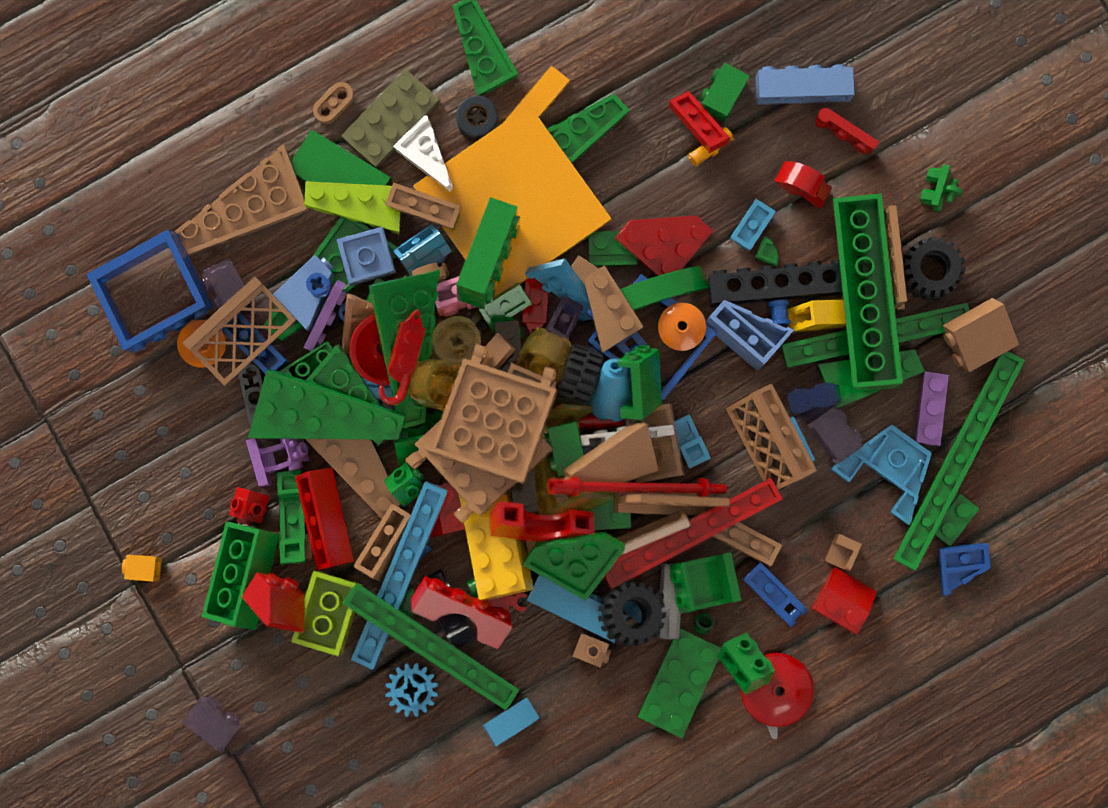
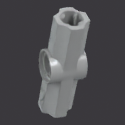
[657,564,681,640]

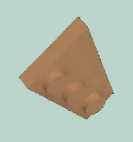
[583,266,643,353]

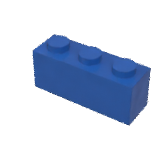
[222,313,291,374]

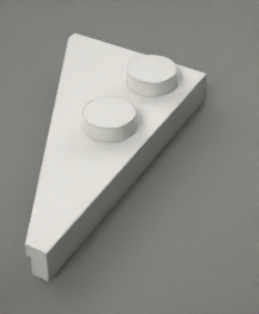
[393,115,453,192]
[580,425,675,448]

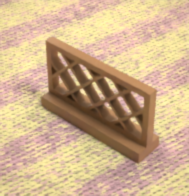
[884,205,907,311]
[183,277,296,386]
[726,384,817,490]
[614,492,729,516]

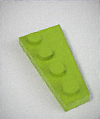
[304,181,400,235]

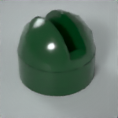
[693,613,714,635]

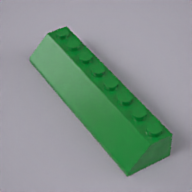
[833,193,903,390]

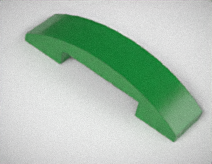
[620,266,708,311]
[277,470,306,565]

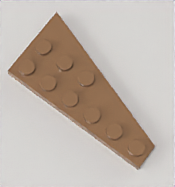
[174,144,309,257]
[306,439,401,519]

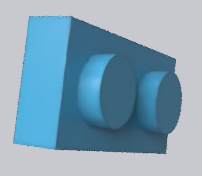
[730,199,776,252]

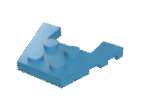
[831,425,932,525]

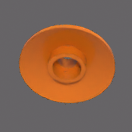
[658,303,706,351]
[177,320,226,367]

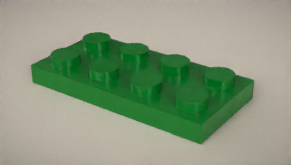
[638,629,721,738]

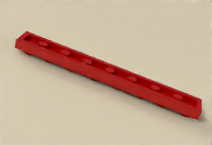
[604,478,783,589]

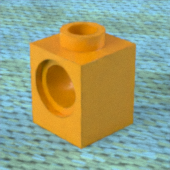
[122,555,162,581]

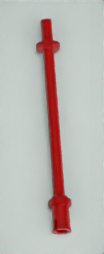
[548,477,727,497]

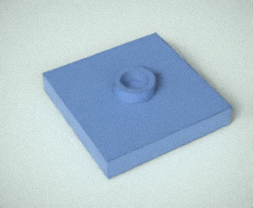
[337,227,396,286]

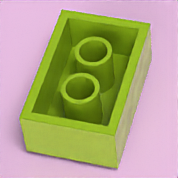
[291,571,364,656]

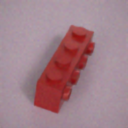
[295,468,354,571]

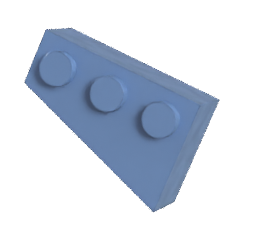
[706,300,794,371]

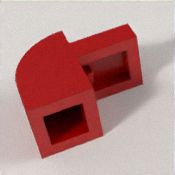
[775,161,832,208]

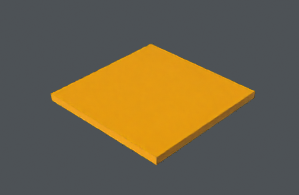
[413,105,611,297]

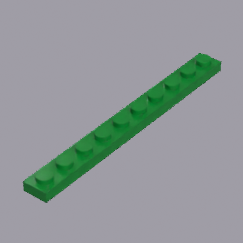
[892,351,1025,571]

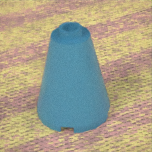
[589,359,633,422]

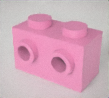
[435,277,476,316]

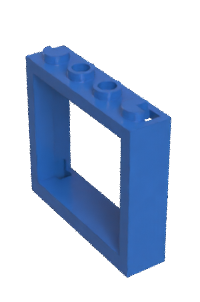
[86,230,214,353]
[587,274,716,402]

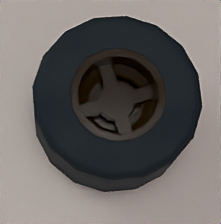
[456,96,499,142]

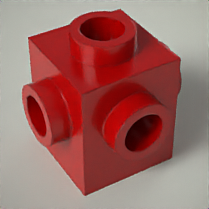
[229,487,269,526]

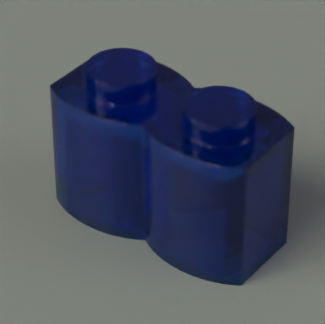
[787,383,843,414]

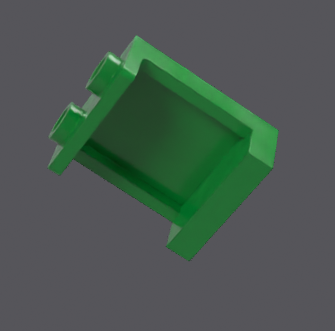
[617,345,662,420]
[670,553,741,613]

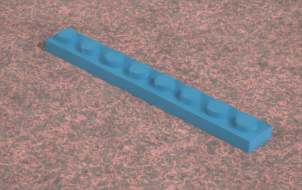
[351,481,449,670]

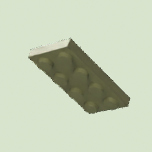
[341,69,440,169]

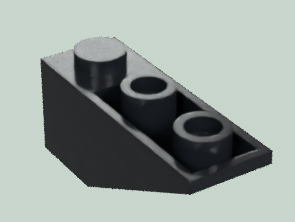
[420,569,476,649]

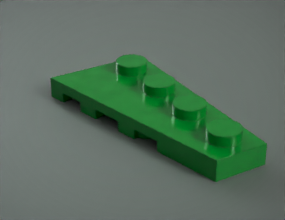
[452,0,518,96]
[547,93,630,164]
[306,344,383,445]

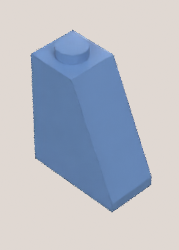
[273,255,335,333]

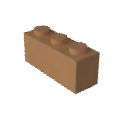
[353,504,411,583]

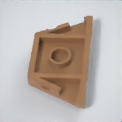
[342,294,383,362]

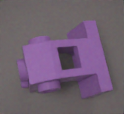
[246,438,309,488]

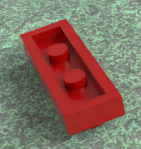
[669,91,730,153]

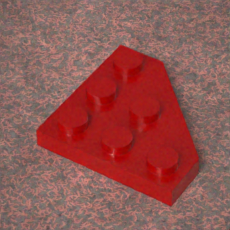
[614,215,713,276]

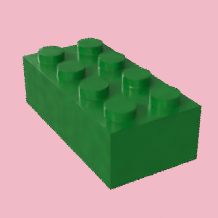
[456,197,521,310]
[202,521,280,630]

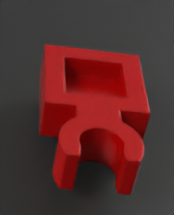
[486,593,528,613]

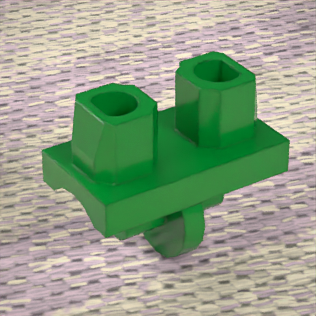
[920,164,963,213]

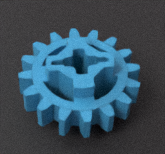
[385,663,439,717]

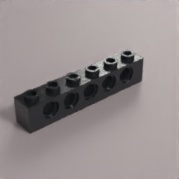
[707,259,843,307]

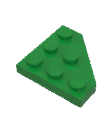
[523,532,625,601]

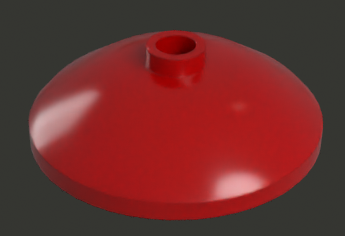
[350,314,390,385]
[740,653,814,727]

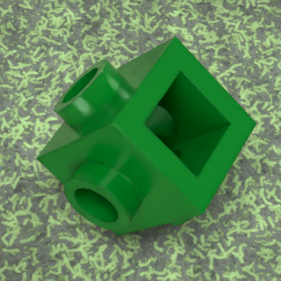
[384,462,425,507]

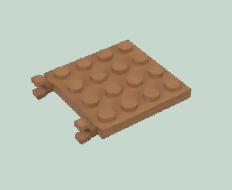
[430,344,557,484]
[406,420,553,523]

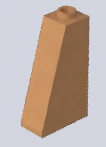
[563,420,658,498]

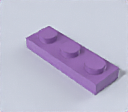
[303,280,347,351]
[915,372,949,446]

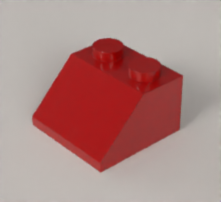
[413,483,465,538]
[810,567,877,635]
[242,573,305,633]

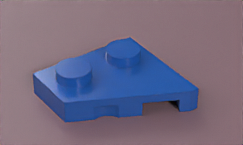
[938,543,990,596]

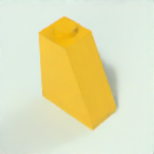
[787,300,846,333]

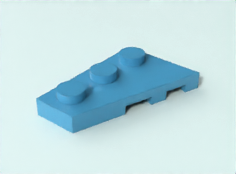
[525,259,591,321]

